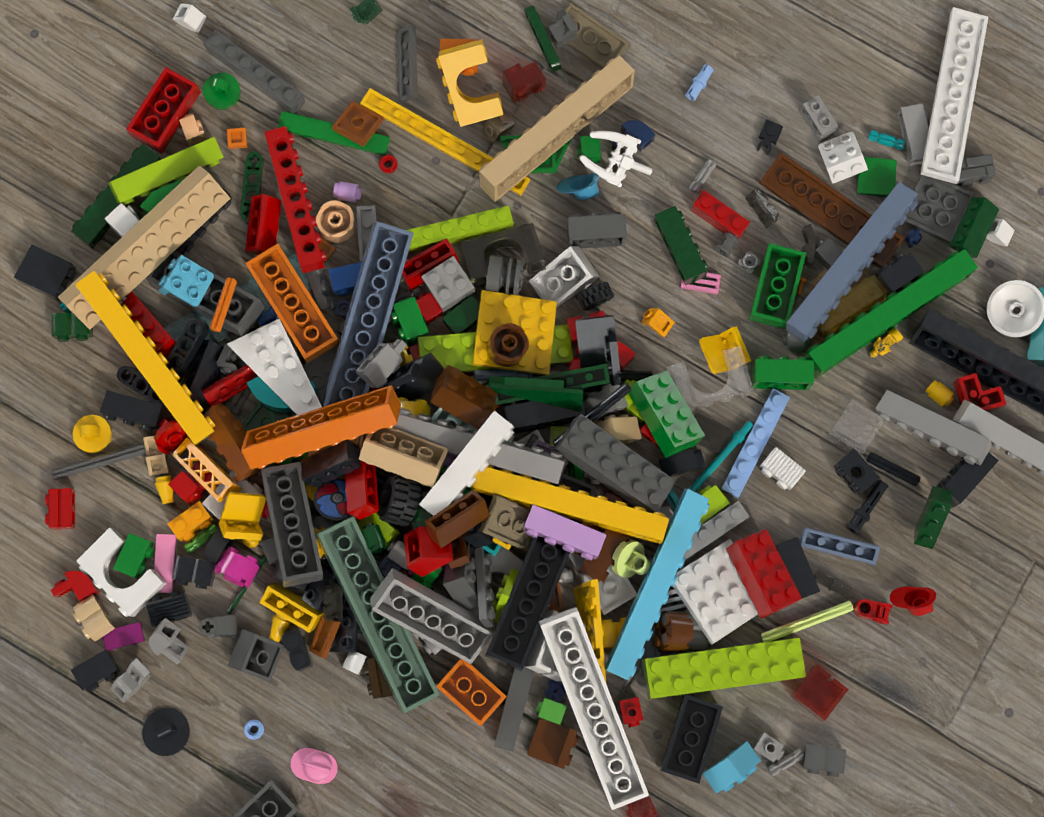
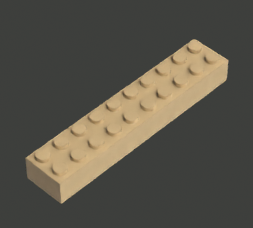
[479,55,635,202]
[58,166,231,330]

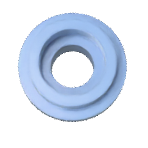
[244,720,264,740]

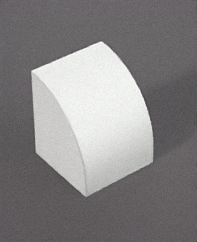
[173,3,207,33]
[986,218,1015,247]
[342,652,368,675]

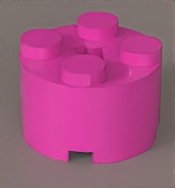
[214,547,260,589]

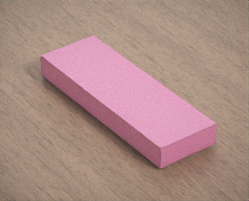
[154,534,177,593]

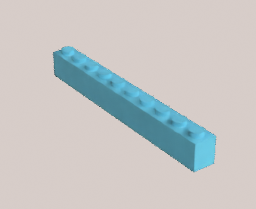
[605,489,710,680]

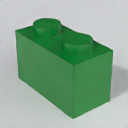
[113,533,155,579]

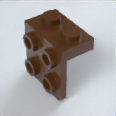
[527,719,580,769]

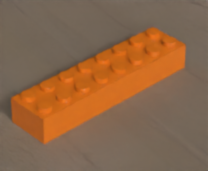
[241,385,401,469]

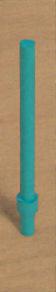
[689,421,754,492]

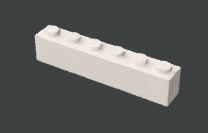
[419,411,514,516]

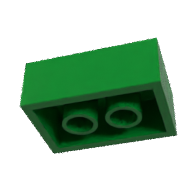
[751,356,814,391]

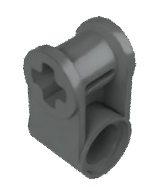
[199,615,238,638]

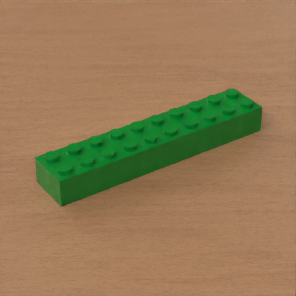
[805,249,979,379]

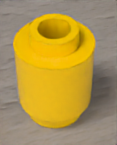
[925,380,954,407]

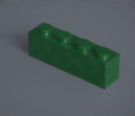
[654,206,708,286]

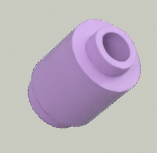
[333,182,362,203]

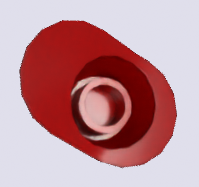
[890,586,937,616]

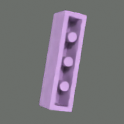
[523,505,606,560]

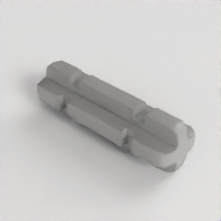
[689,159,716,193]
[768,749,805,776]

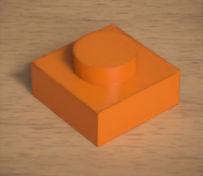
[227,128,248,149]

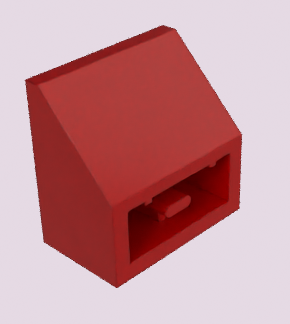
[404,527,453,577]

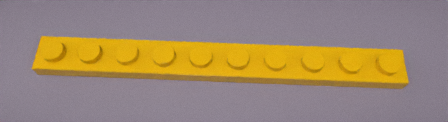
[360,88,531,196]

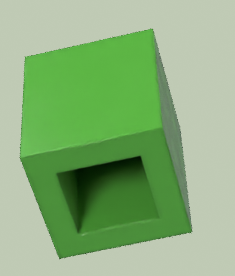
[535,698,567,725]

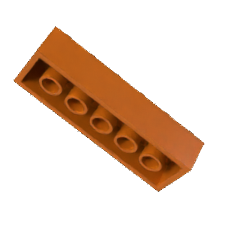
[245,244,339,363]

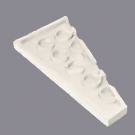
[227,319,322,415]

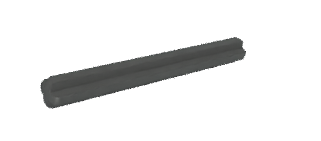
[52,443,146,480]

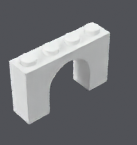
[77,528,168,617]

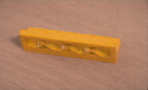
[172,438,242,503]

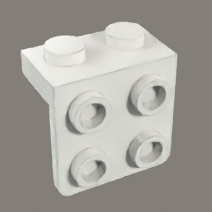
[818,132,868,184]

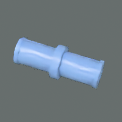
[685,64,714,101]

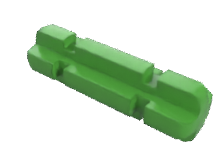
[184,524,218,554]

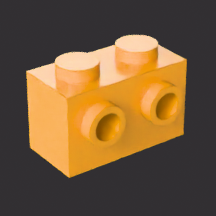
[168,501,214,542]

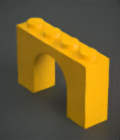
[436,39,504,127]

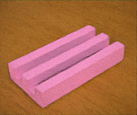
[680,273,721,294]

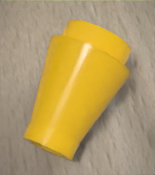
[154,475,174,504]
[269,613,291,642]

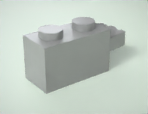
[355,339,407,388]

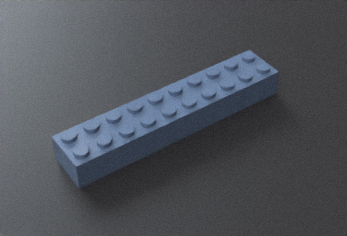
[321,222,413,407]

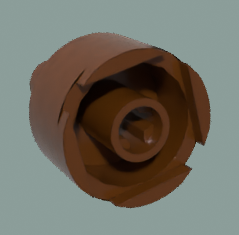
[487,323,529,367]
[652,611,694,652]

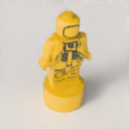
[870,327,903,358]

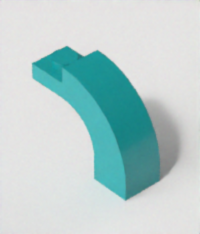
[247,376,318,413]

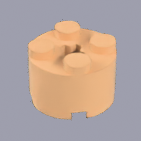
[316,200,356,243]

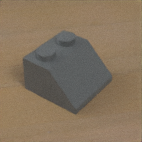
[227,629,284,682]

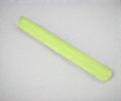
[761,601,854,643]

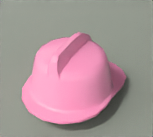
[290,748,338,784]

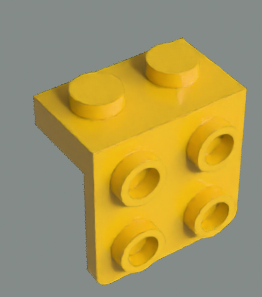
[699,326,751,374]
[219,492,266,541]

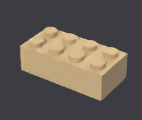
[359,427,449,488]

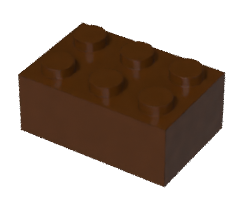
[430,365,498,430]

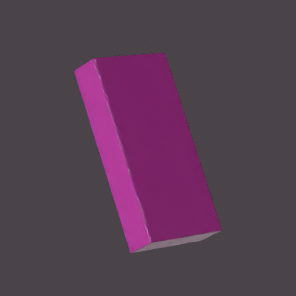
[103,622,145,650]

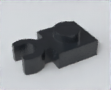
[757,119,783,155]

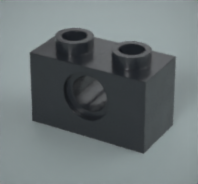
[834,449,880,495]

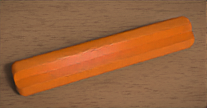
[210,277,237,332]

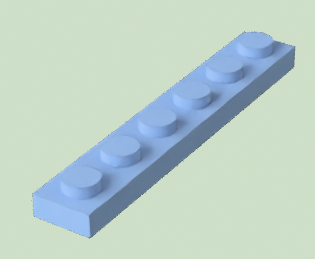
[721,389,790,499]

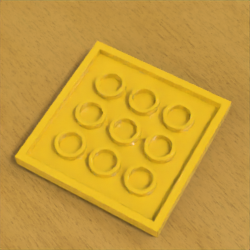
[472,290,557,376]

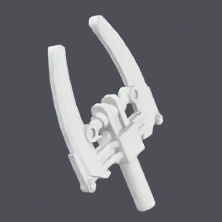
[579,131,653,187]

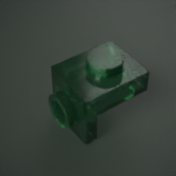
[350,0,383,24]

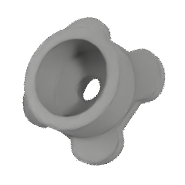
[738,251,761,274]

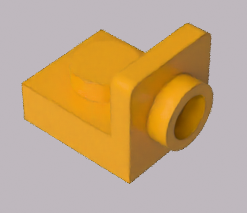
[641,308,675,337]

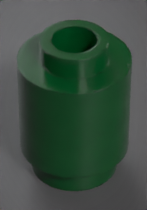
[361,523,386,554]

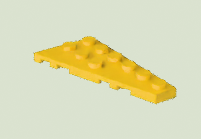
[573,579,606,682]

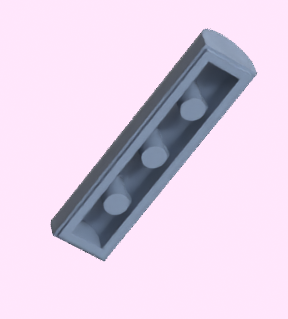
[800,527,880,565]

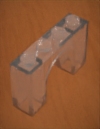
[667,345,754,412]

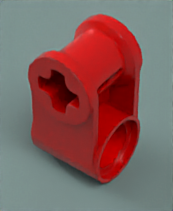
[853,599,893,625]

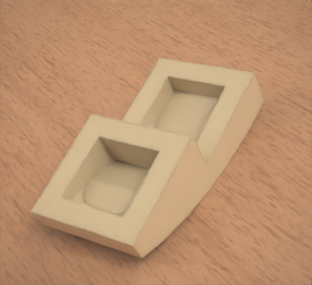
[143,435,169,476]

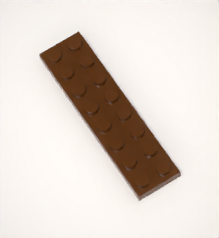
[759,152,905,268]

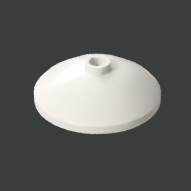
[987,280,1044,337]

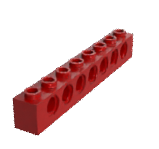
[264,126,326,273]

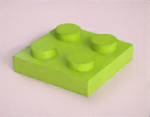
[492,568,519,623]

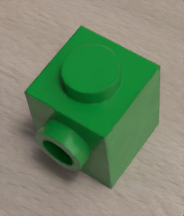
[577,136,601,164]

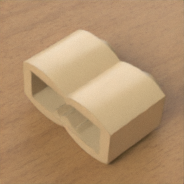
[73,594,115,642]

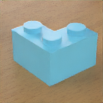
[702,741,761,794]

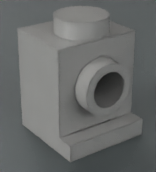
[753,732,785,762]

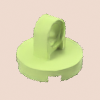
[612,539,651,578]

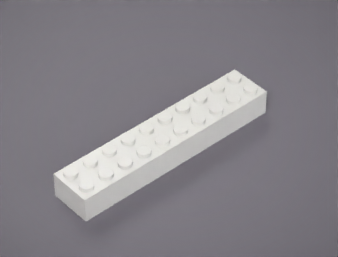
[539,607,649,810]

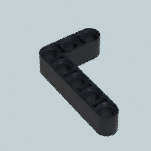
[117,319,209,403]

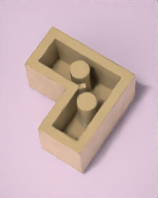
[593,414,642,444]

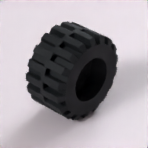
[378,473,421,527]

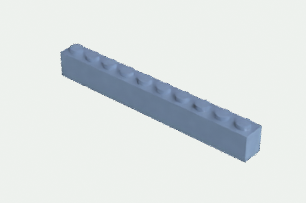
[786,182,918,342]

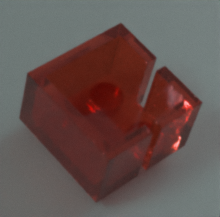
[790,665,849,721]

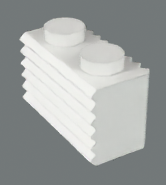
[759,447,806,491]

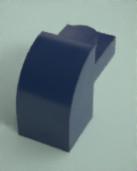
[612,120,656,152]

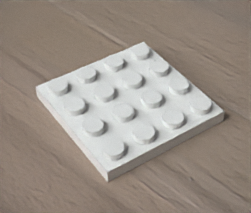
[673,539,758,645]

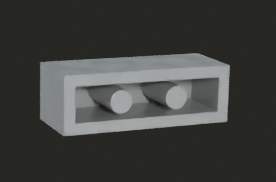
[897,104,929,166]

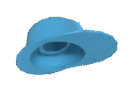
[557,173,599,201]

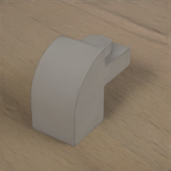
[149,618,189,664]
[110,658,151,703]

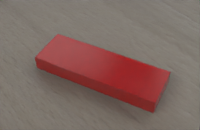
[201,365,258,407]

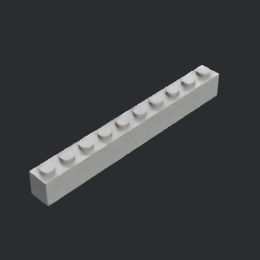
[393,408,566,484]

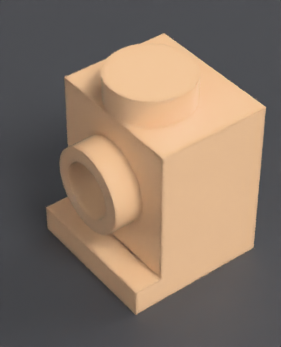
[179,114,207,146]

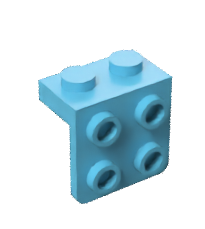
[158,255,214,307]

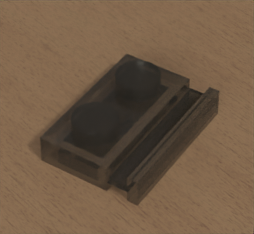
[694,412,730,455]

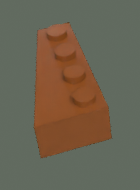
[204,403,265,483]

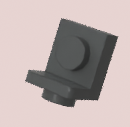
[217,344,238,376]

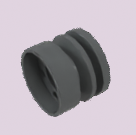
[486,255,524,296]

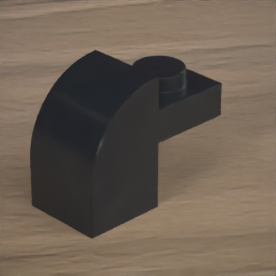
[659,449,706,477]

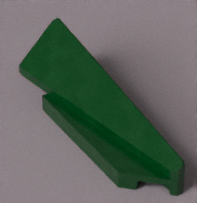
[489,375,584,411]

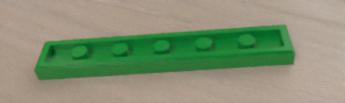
[277,111,390,156]

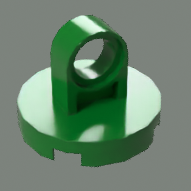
[203,72,241,110]

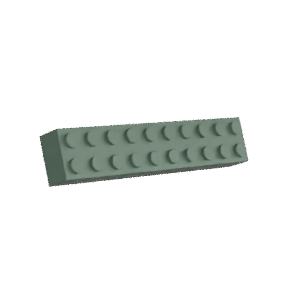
[315,516,440,713]

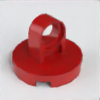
[154,417,190,455]

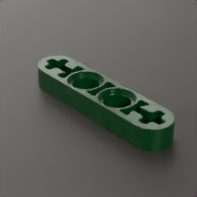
[524,5,561,73]
[240,151,264,224]

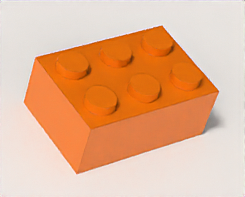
[436,659,507,727]

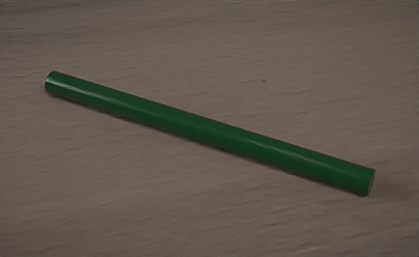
[226,555,267,615]

